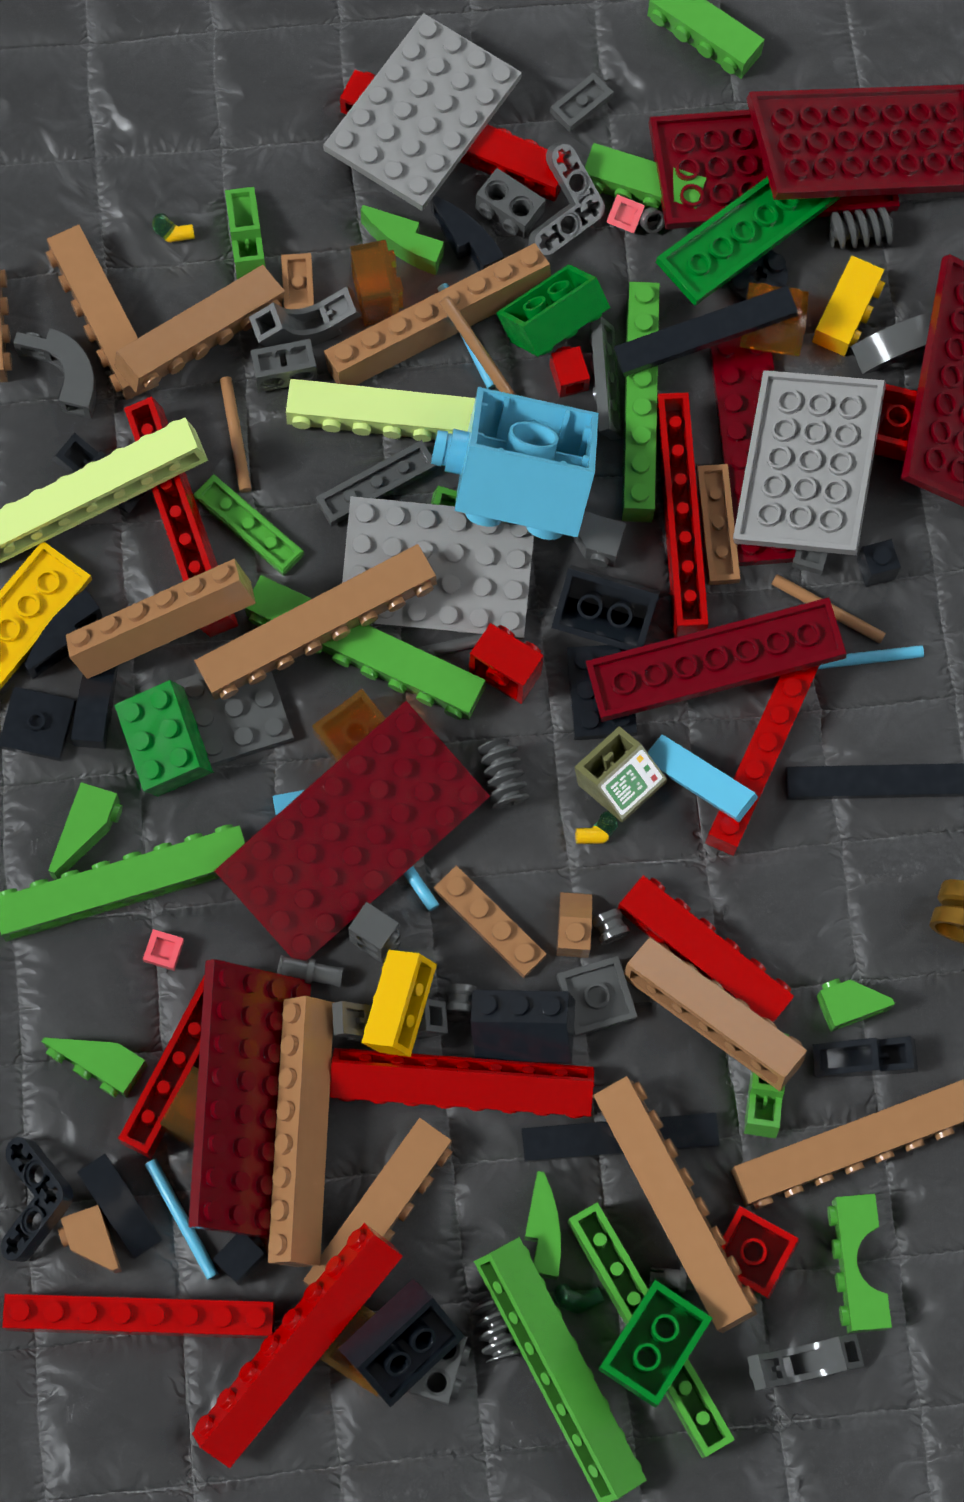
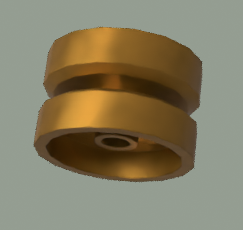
[929,879,964,944]

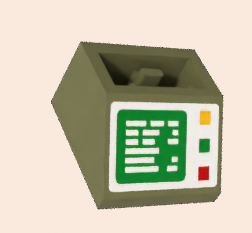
[574,726,667,823]

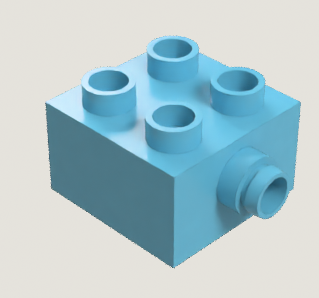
[431,387,599,540]

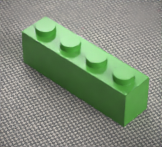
[647,0,765,79]
[585,143,706,211]

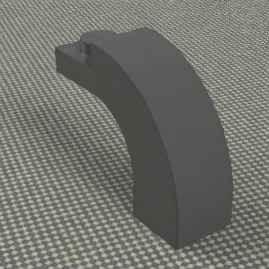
[249,286,362,347]
[851,312,932,374]
[13,328,97,419]
[332,999,448,1042]
[747,1334,865,1391]

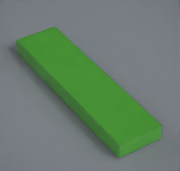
[193,474,304,576]

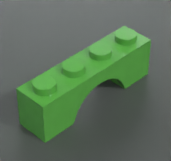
[827,1194,892,1334]

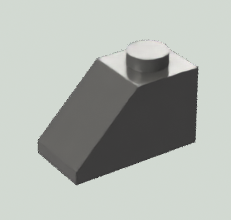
[572,511,626,567]

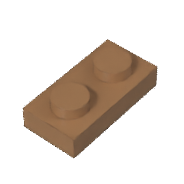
[281,253,314,309]

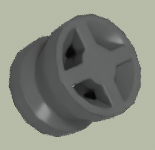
[592,908,630,945]
[445,984,477,1016]

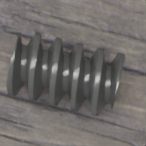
[829,207,893,249]
[478,738,530,809]
[468,1290,521,1363]

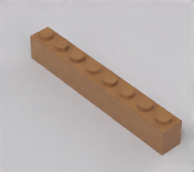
[324,243,551,385]
[194,544,437,700]
[268,996,335,1267]
[593,1076,758,1333]
[731,1079,964,1210]

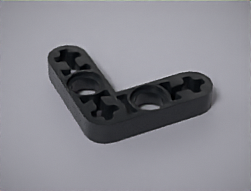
[1,1137,73,1262]

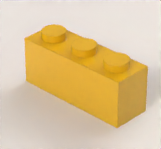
[812,255,886,357]
[361,950,437,1057]

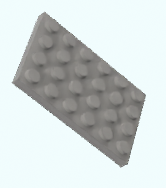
[323,13,522,211]
[733,370,886,556]
[342,496,534,638]

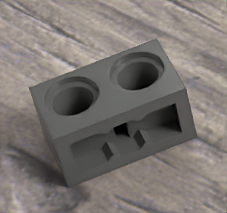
[476,168,545,239]
[250,339,318,393]
[348,902,401,963]
[410,1337,471,1405]

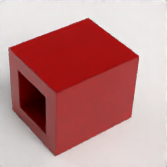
[550,346,590,398]

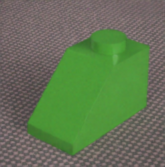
[816,978,895,1032]

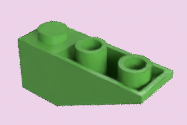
[41,1037,148,1098]

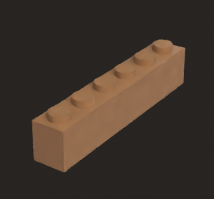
[45,225,159,400]
[114,265,285,393]
[66,558,256,679]
[624,938,807,1091]
[303,1118,453,1286]

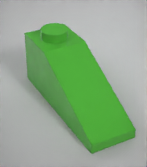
[48,782,123,880]

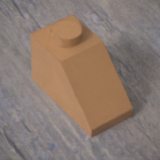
[556,892,592,958]
[58,1205,122,1274]

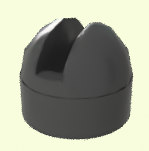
[639,207,665,233]

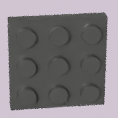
[176,671,294,767]

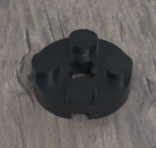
[728,250,788,302]

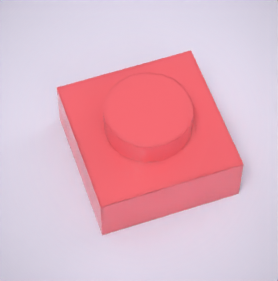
[606,194,645,233]
[143,929,184,971]

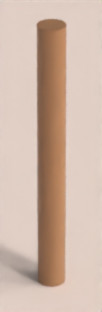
[439,295,516,395]
[220,377,252,493]
[771,574,886,644]

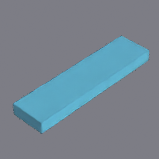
[648,734,758,822]

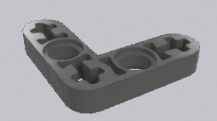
[529,143,605,255]

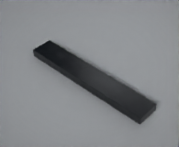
[614,285,798,377]
[785,763,964,800]
[522,1112,720,1162]

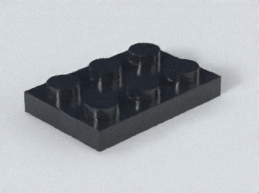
[566,645,637,741]

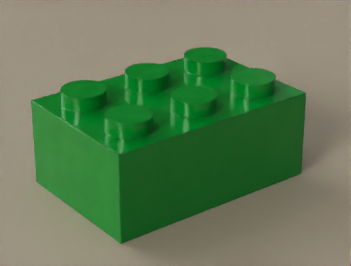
[496,264,611,357]
[114,680,214,797]
[598,1280,713,1408]

